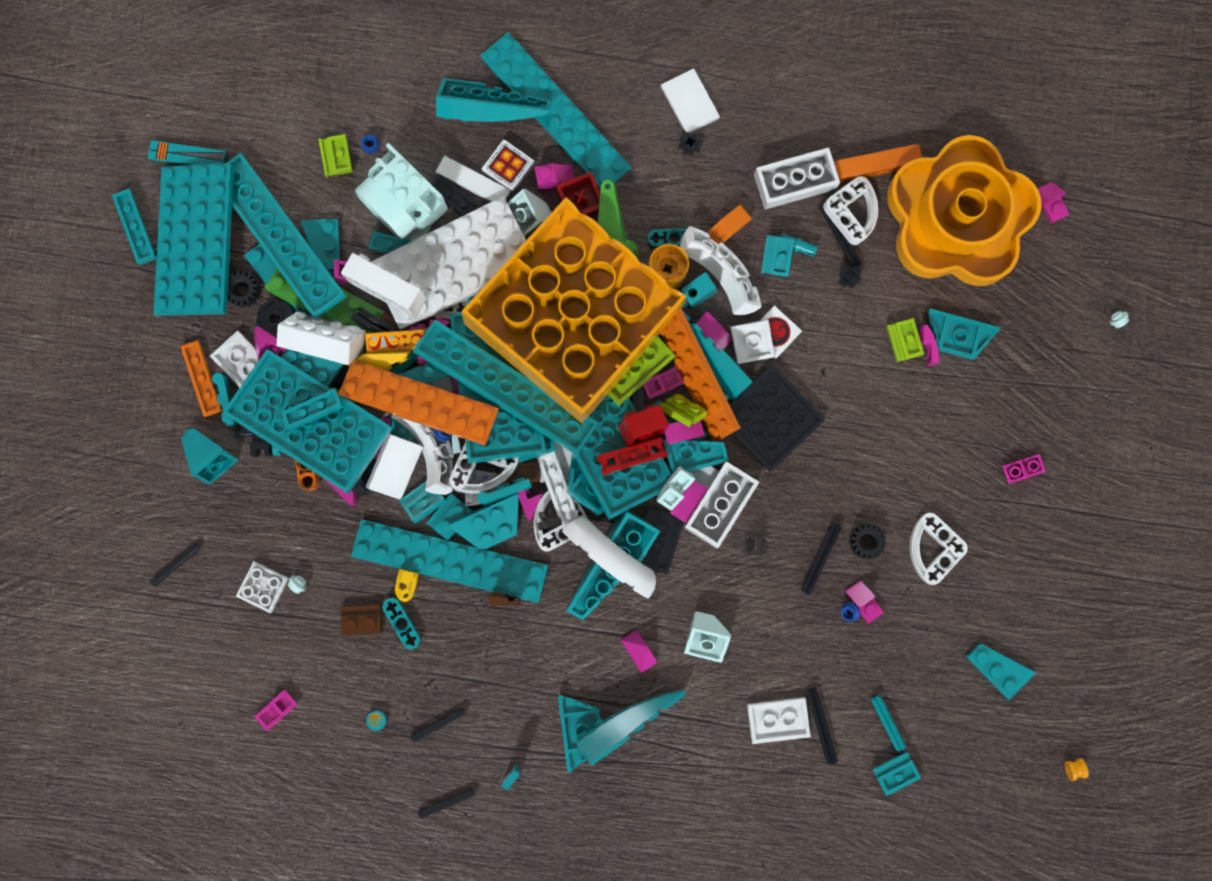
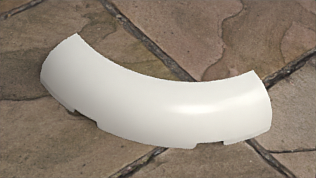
[680,226,761,315]
[391,415,455,495]
[562,518,656,599]

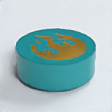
[366,710,387,731]

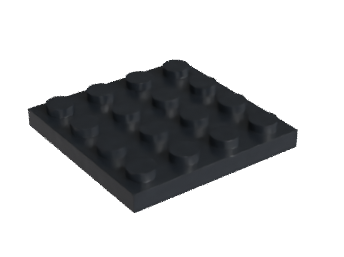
[730,365,825,473]

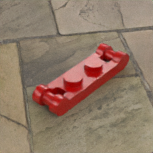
[597,437,668,475]

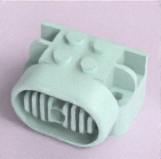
[355,143,448,239]

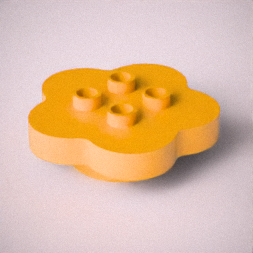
[887,135,1041,286]

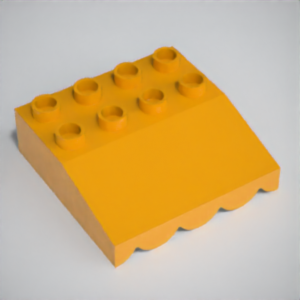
[461,197,686,424]

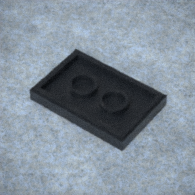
[641,508,684,574]

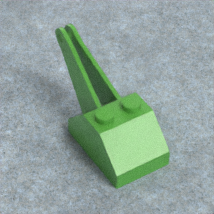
[598,180,640,260]

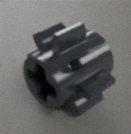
[678,132,701,157]
[838,265,862,288]

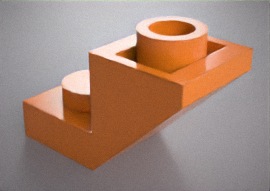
[707,204,753,244]

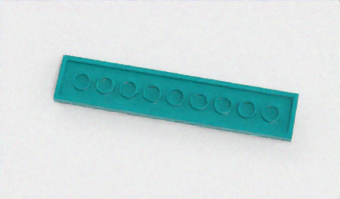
[480,32,631,190]
[227,153,347,319]
[413,320,599,456]
[351,519,548,603]

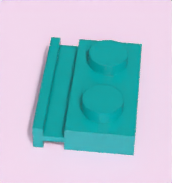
[761,235,795,277]
[399,481,446,524]
[427,493,473,541]
[872,751,921,796]

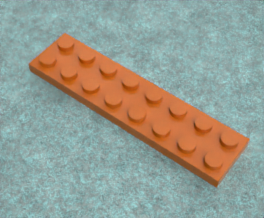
[660,308,741,442]
[339,360,499,446]

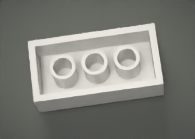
[754,148,840,210]
[341,253,427,319]
[277,312,366,365]
[684,461,759,549]

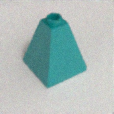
[181,428,239,485]

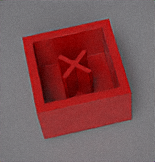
[556,172,600,218]
[618,404,669,447]

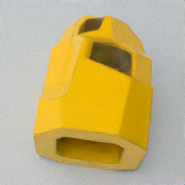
[395,569,419,602]

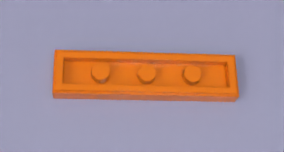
[180,340,223,418]

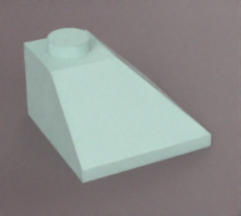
[507,189,552,238]
[684,611,731,663]

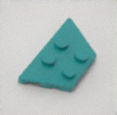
[927,308,1000,360]
[566,454,604,516]
[449,493,518,550]
[558,695,600,772]

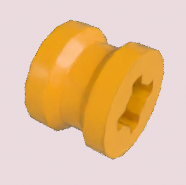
[1065,758,1089,781]

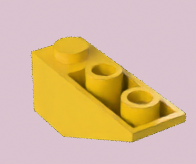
[348,350,412,371]

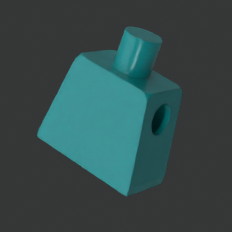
[681,272,718,309]

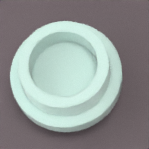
[1109,311,1129,328]
[288,575,307,593]

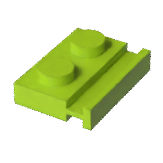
[319,134,353,177]
[886,318,924,363]
[660,393,707,427]

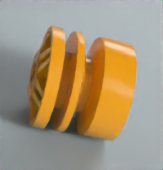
[648,244,689,290]

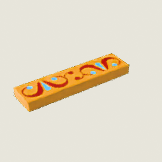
[365,329,428,353]

